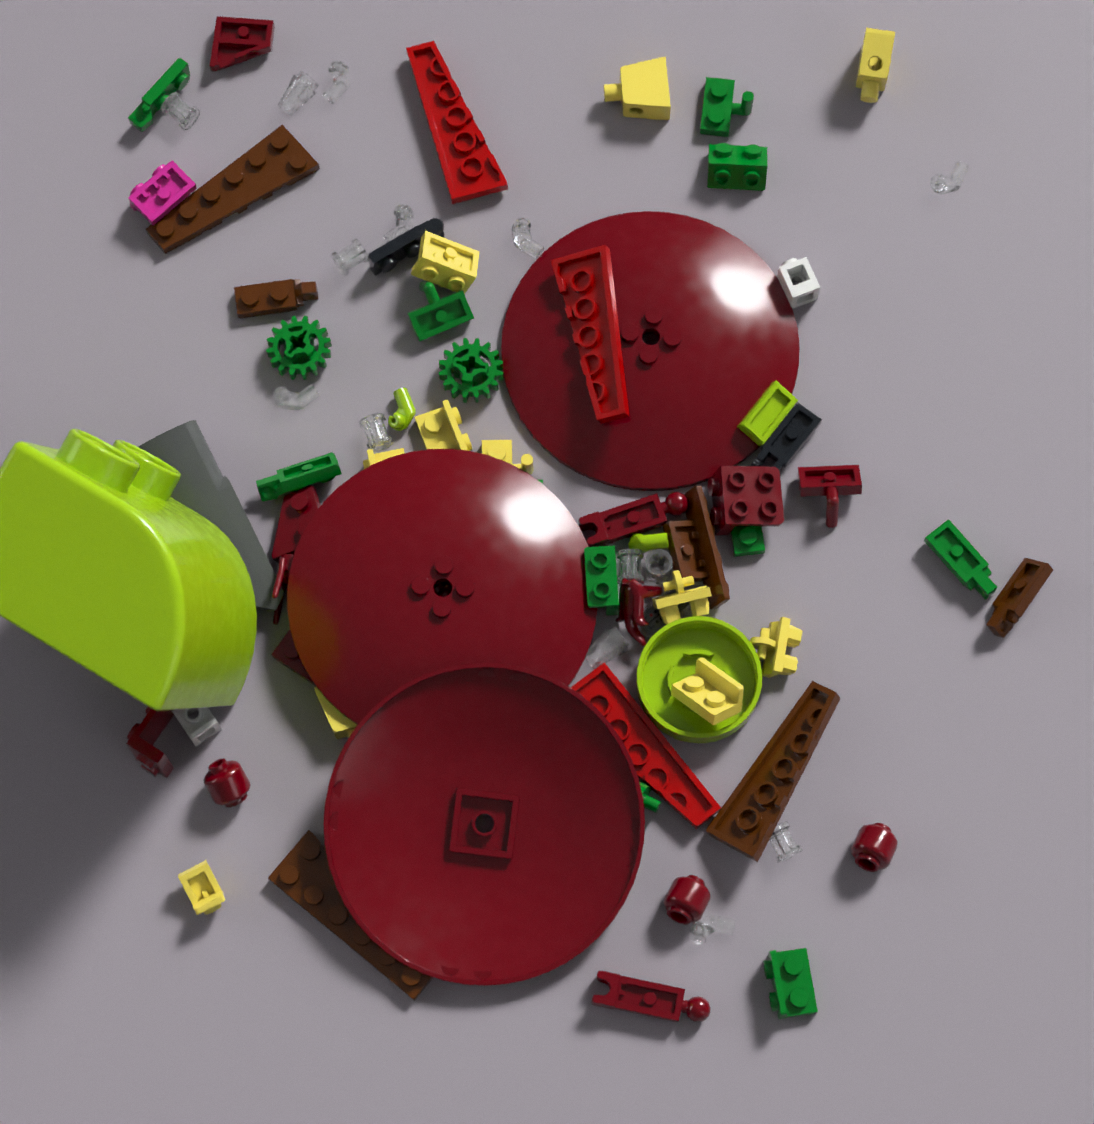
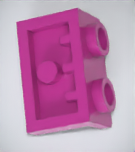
[128,160,197,226]

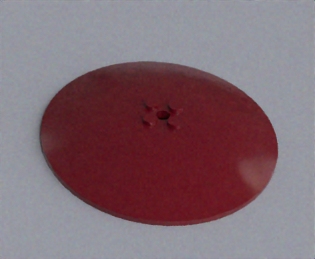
[501,211,800,491]
[287,449,597,725]
[323,663,645,986]

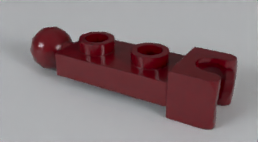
[578,492,689,547]
[591,971,711,1023]

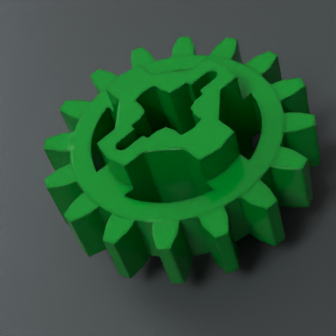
[266,315,332,380]
[439,338,504,403]

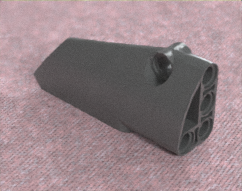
[138,420,284,611]

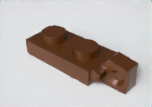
[234,279,318,319]
[986,558,1053,638]

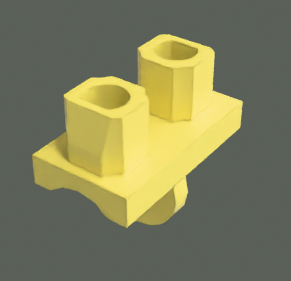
[652,570,712,624]
[750,617,803,678]

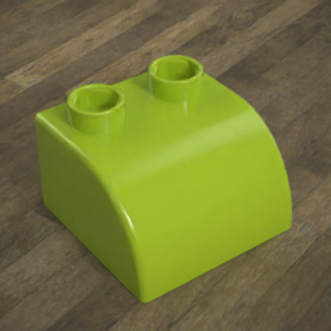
[0,429,257,711]

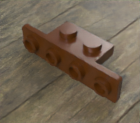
[663,485,730,609]

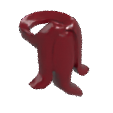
[615,578,663,647]

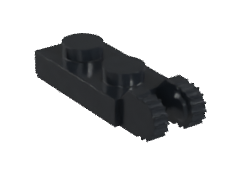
[368,218,444,276]
[750,402,822,472]

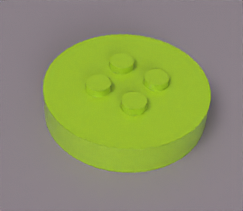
[636,616,762,744]

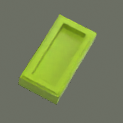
[737,380,798,446]

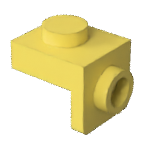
[178,860,225,915]

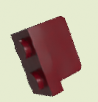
[707,466,784,536]
[126,706,174,778]

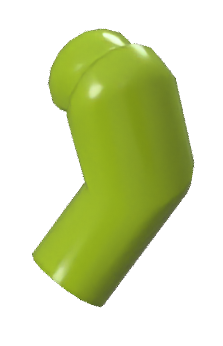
[388,387,416,431]
[628,533,669,555]

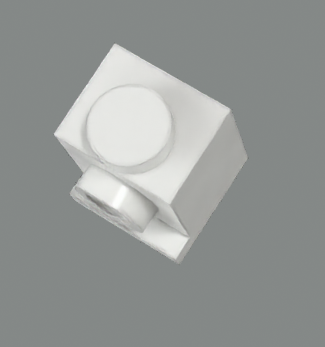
[777,257,820,309]
[172,707,222,746]

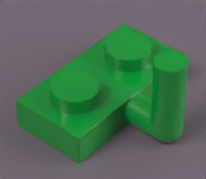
[700,77,754,137]
[407,281,474,341]

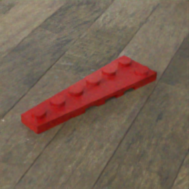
[406,41,508,204]
[551,245,630,423]
[570,662,721,829]

